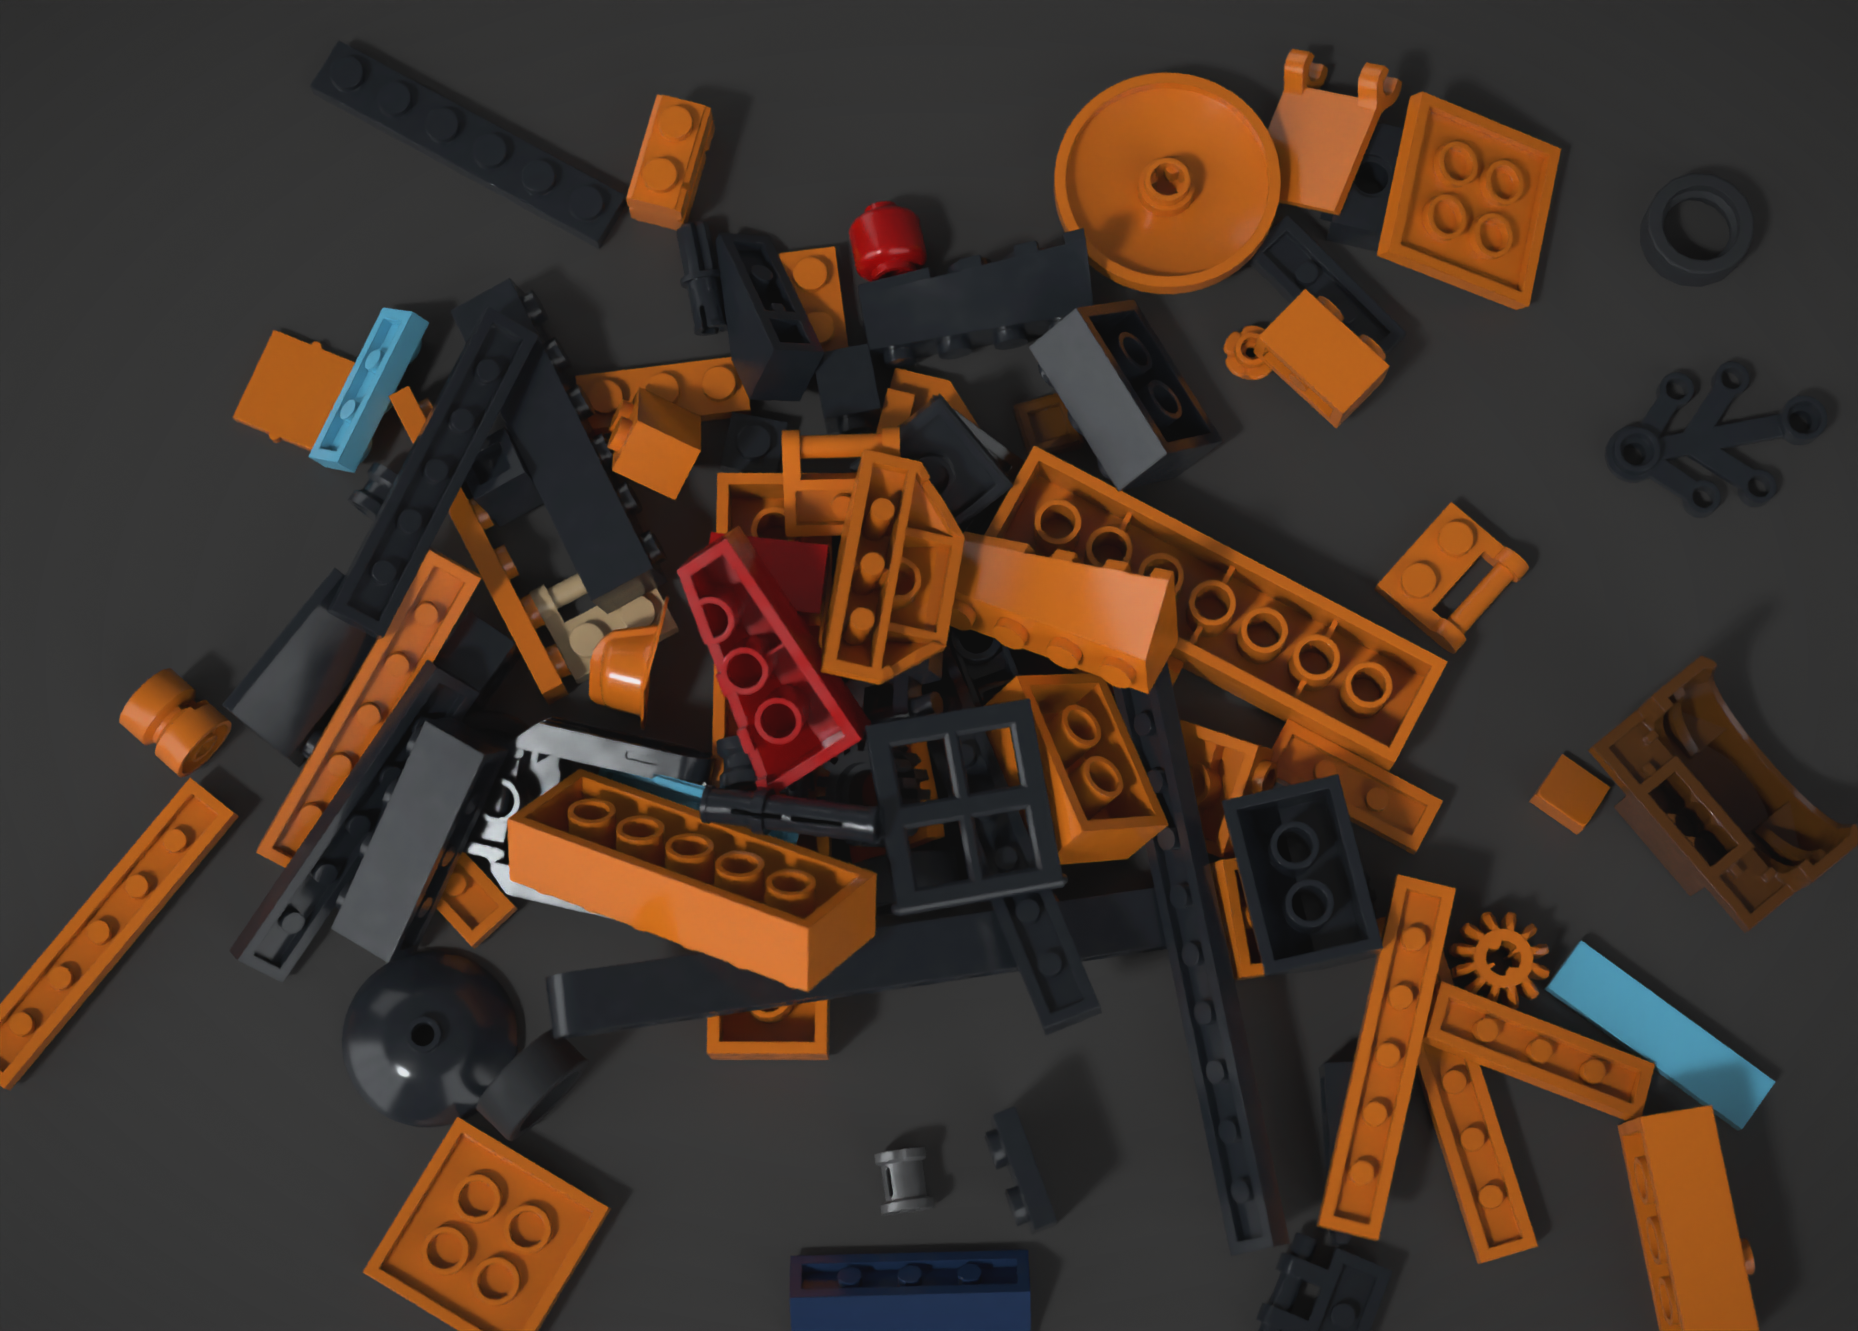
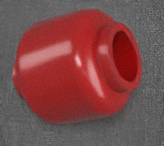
[849,201,927,282]

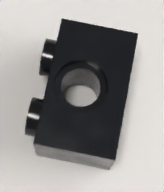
[1320,123,1403,252]

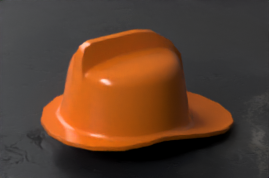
[589,595,669,730]

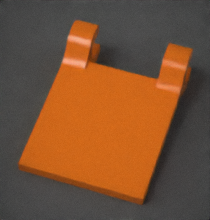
[1268,49,1402,216]

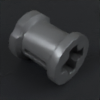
[874,1147,935,1215]

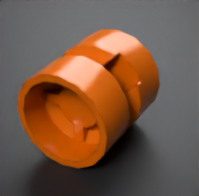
[119,668,232,778]

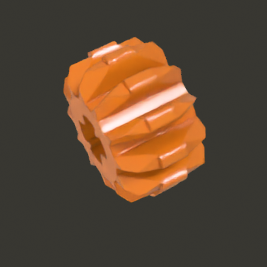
[1449,912,1550,1009]

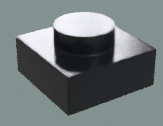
[720,412,789,473]

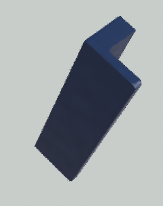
[789,1250,1031,1331]

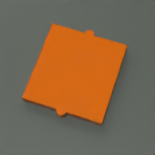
[232,330,355,451]

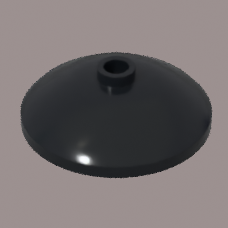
[342,951,519,1128]

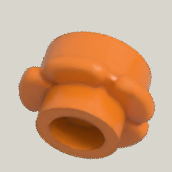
[1223,326,1272,380]

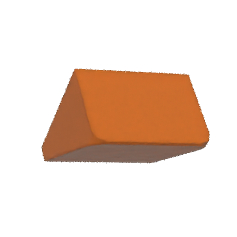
[1529,754,1611,835]

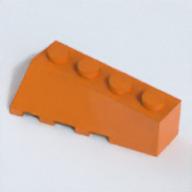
[950,531,1178,694]

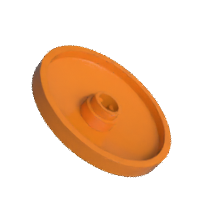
[1054,73,1281,294]

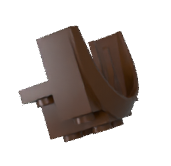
[1588,655,1858,933]

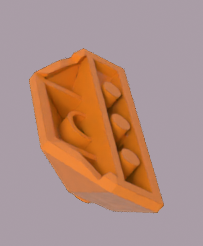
[821,449,965,685]

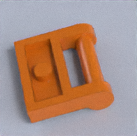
[782,427,901,537]
[1374,502,1529,654]

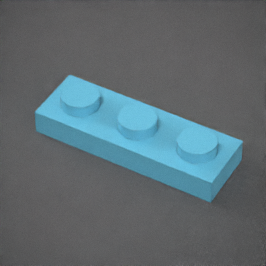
[308,308,429,473]

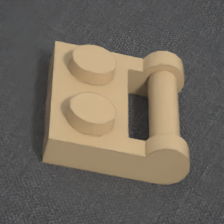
[529,573,679,684]

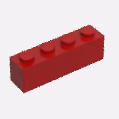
[677,525,871,793]

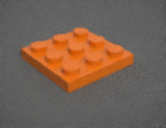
[1377,91,1561,310]
[363,1117,611,1331]

